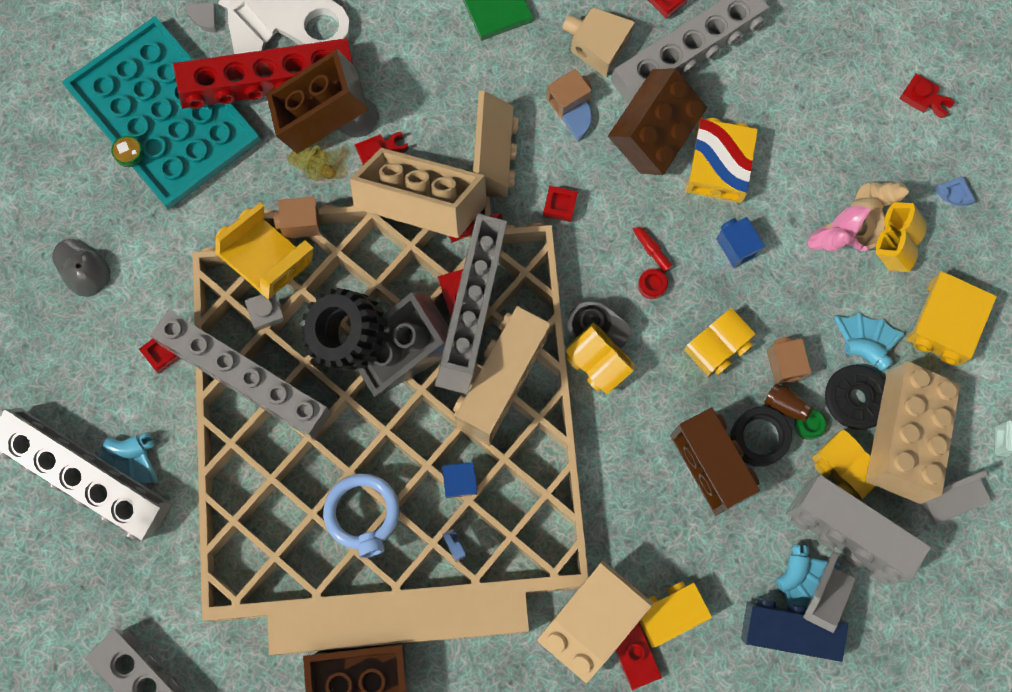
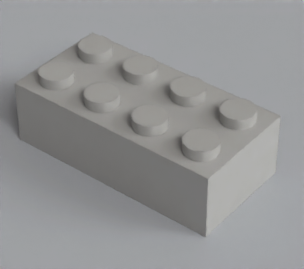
[785,474,931,585]

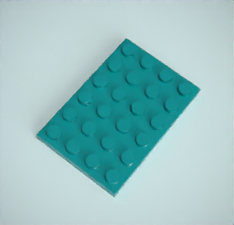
[62,16,261,210]

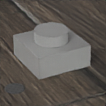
[245,294,285,331]

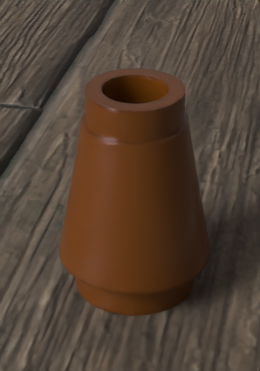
[765,384,813,422]

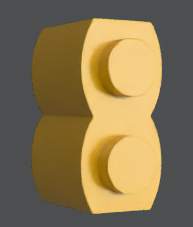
[876,202,927,272]
[684,308,756,376]
[565,322,635,395]
[811,429,876,500]

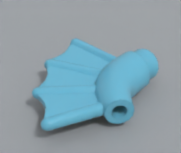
[834,313,905,371]
[98,432,158,484]
[775,544,841,609]

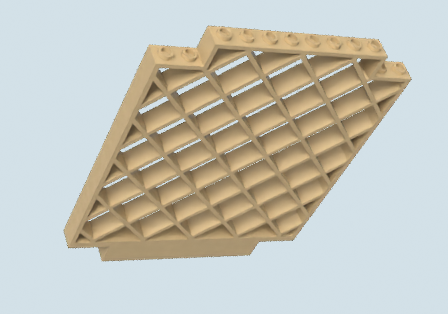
[192,196,588,655]

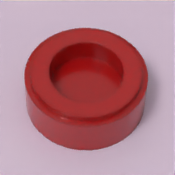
[638,269,668,299]

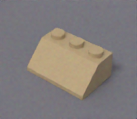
[473,91,518,197]

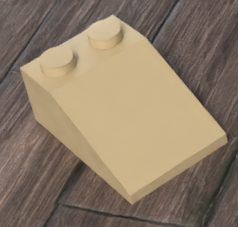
[536,560,653,684]

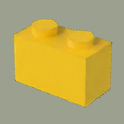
[639,581,712,648]

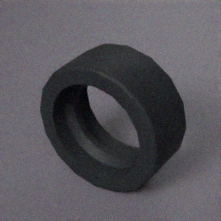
[730,407,792,467]

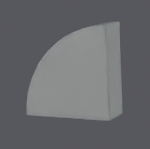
[185,2,216,32]

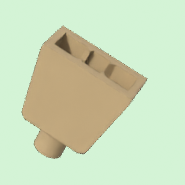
[562,8,635,77]

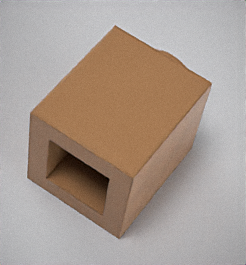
[546,69,592,120]
[274,196,321,239]
[767,337,812,385]

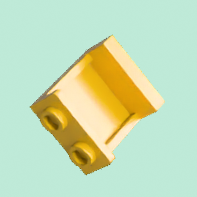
[906,271,997,366]

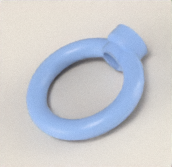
[323,474,400,558]

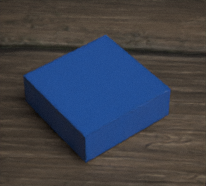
[442,462,477,499]

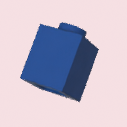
[716,217,765,268]

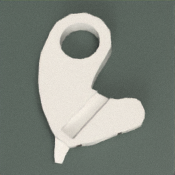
[218,0,350,54]

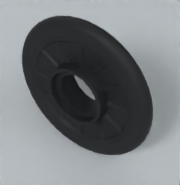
[825,365,885,430]

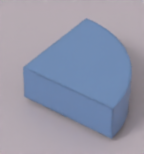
[562,101,591,141]
[934,176,976,206]
[442,529,467,563]

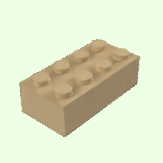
[350,148,487,238]
[453,306,551,446]
[866,361,961,504]

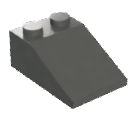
[357,292,449,397]

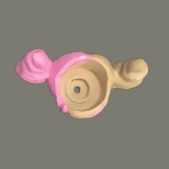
[807,181,909,252]

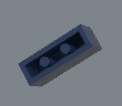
[741,598,849,662]

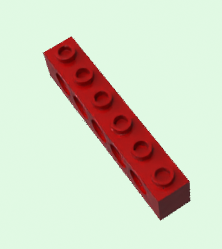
[173,38,354,109]

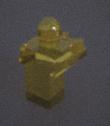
[287,145,336,182]

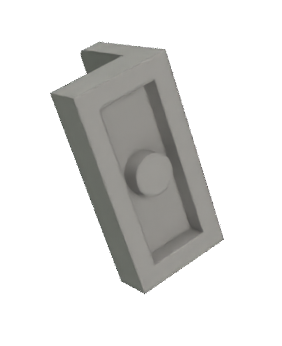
[922,470,991,525]
[803,551,856,633]

